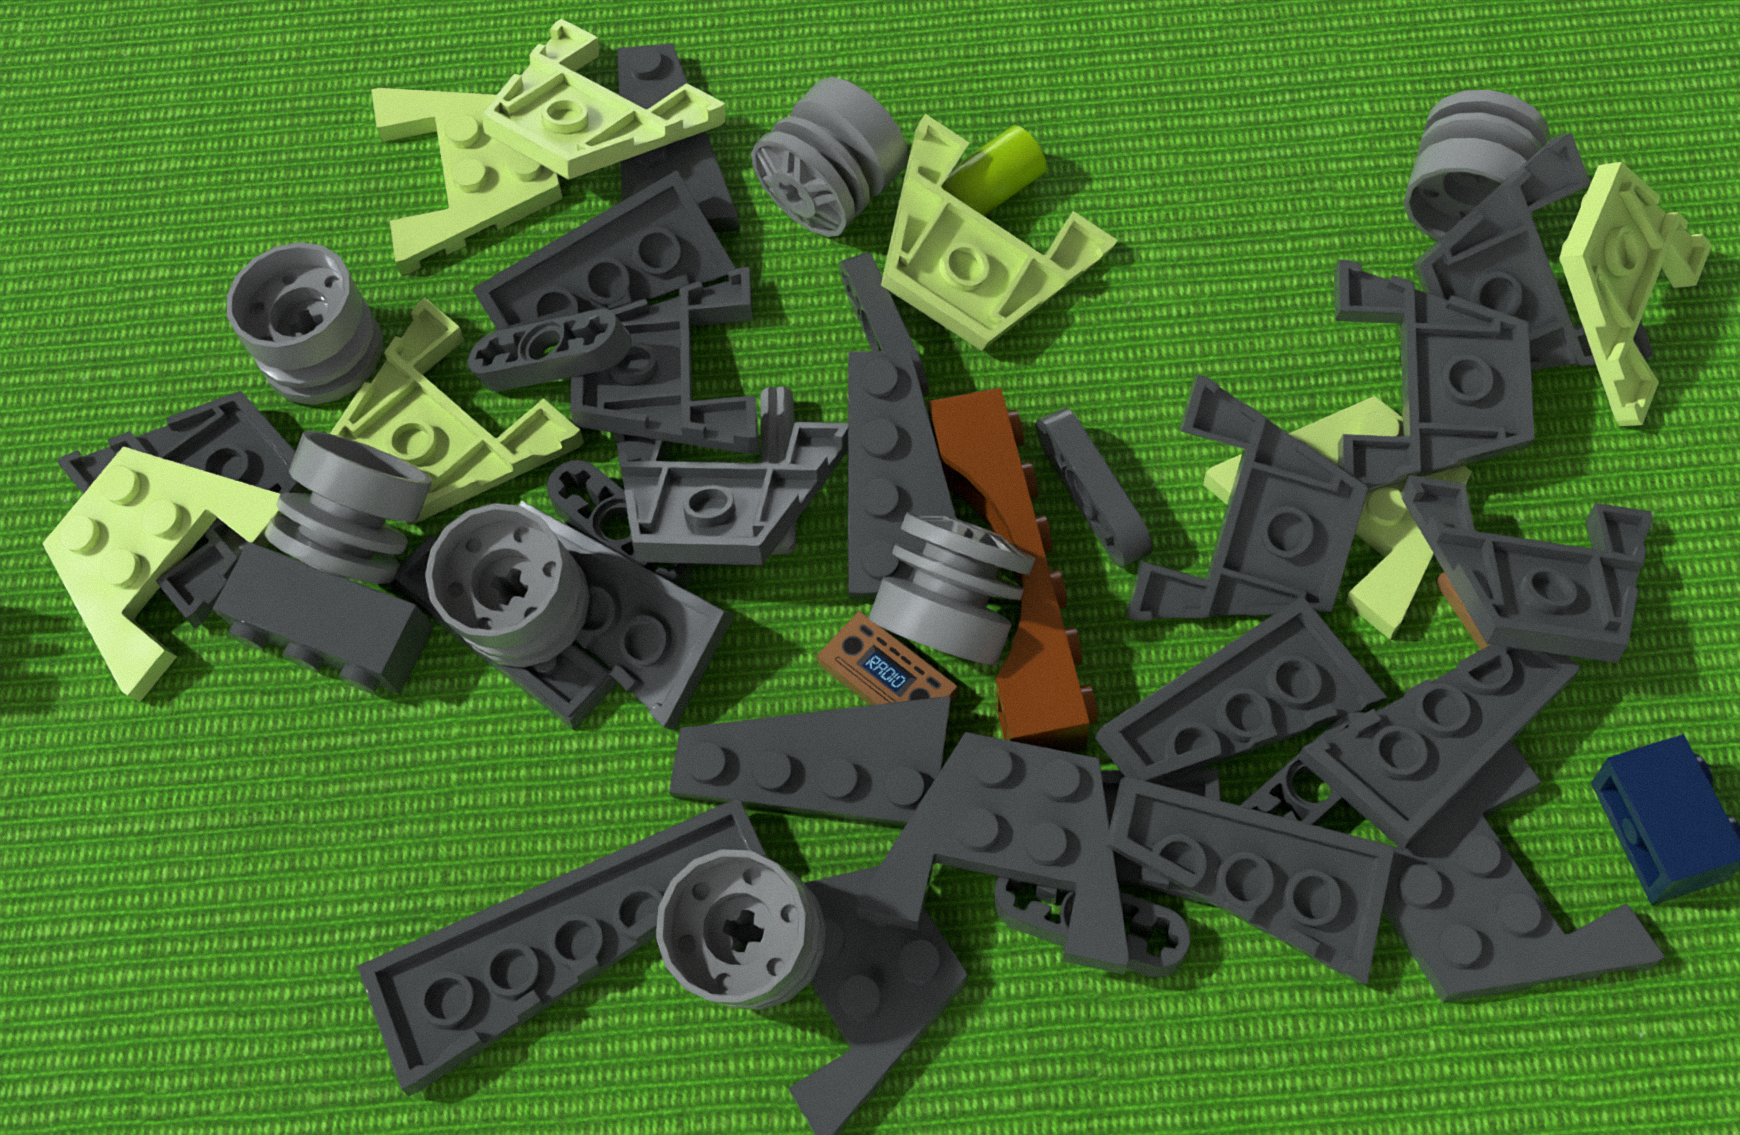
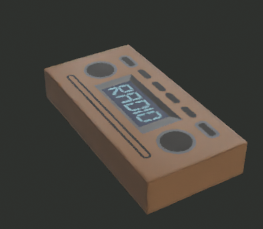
[817,611,958,705]

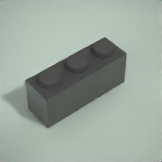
[212,542,434,694]

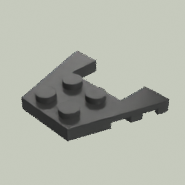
[1412,133,1654,371]
[1334,259,1534,492]
[570,267,759,454]
[1125,375,1368,621]
[57,391,307,629]
[615,422,848,565]
[1401,475,1652,663]
[856,732,1129,974]
[1382,742,1665,1003]
[737,866,968,1135]

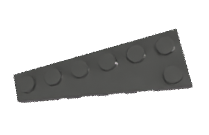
[357,797,766,1096]

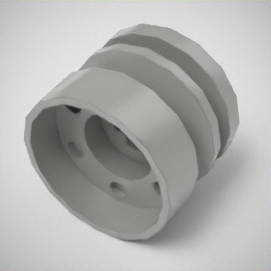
[751,77,908,237]
[1403,90,1551,241]
[226,242,383,405]
[265,431,433,584]
[425,503,590,668]
[868,512,1035,665]
[656,849,826,1010]

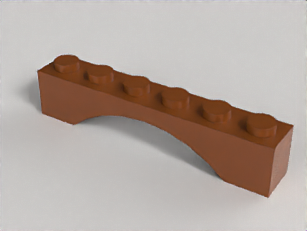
[928,388,1098,753]

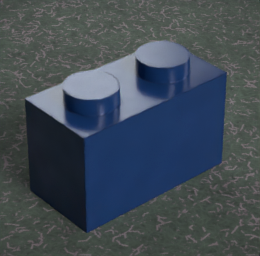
[1591,734,1740,905]

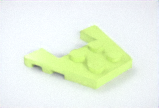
[482,19,725,180]
[371,88,563,275]
[881,114,1117,351]
[1559,162,1712,426]
[330,297,584,526]
[1203,396,1472,640]
[42,447,286,702]

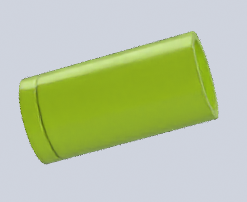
[942,125,1047,216]

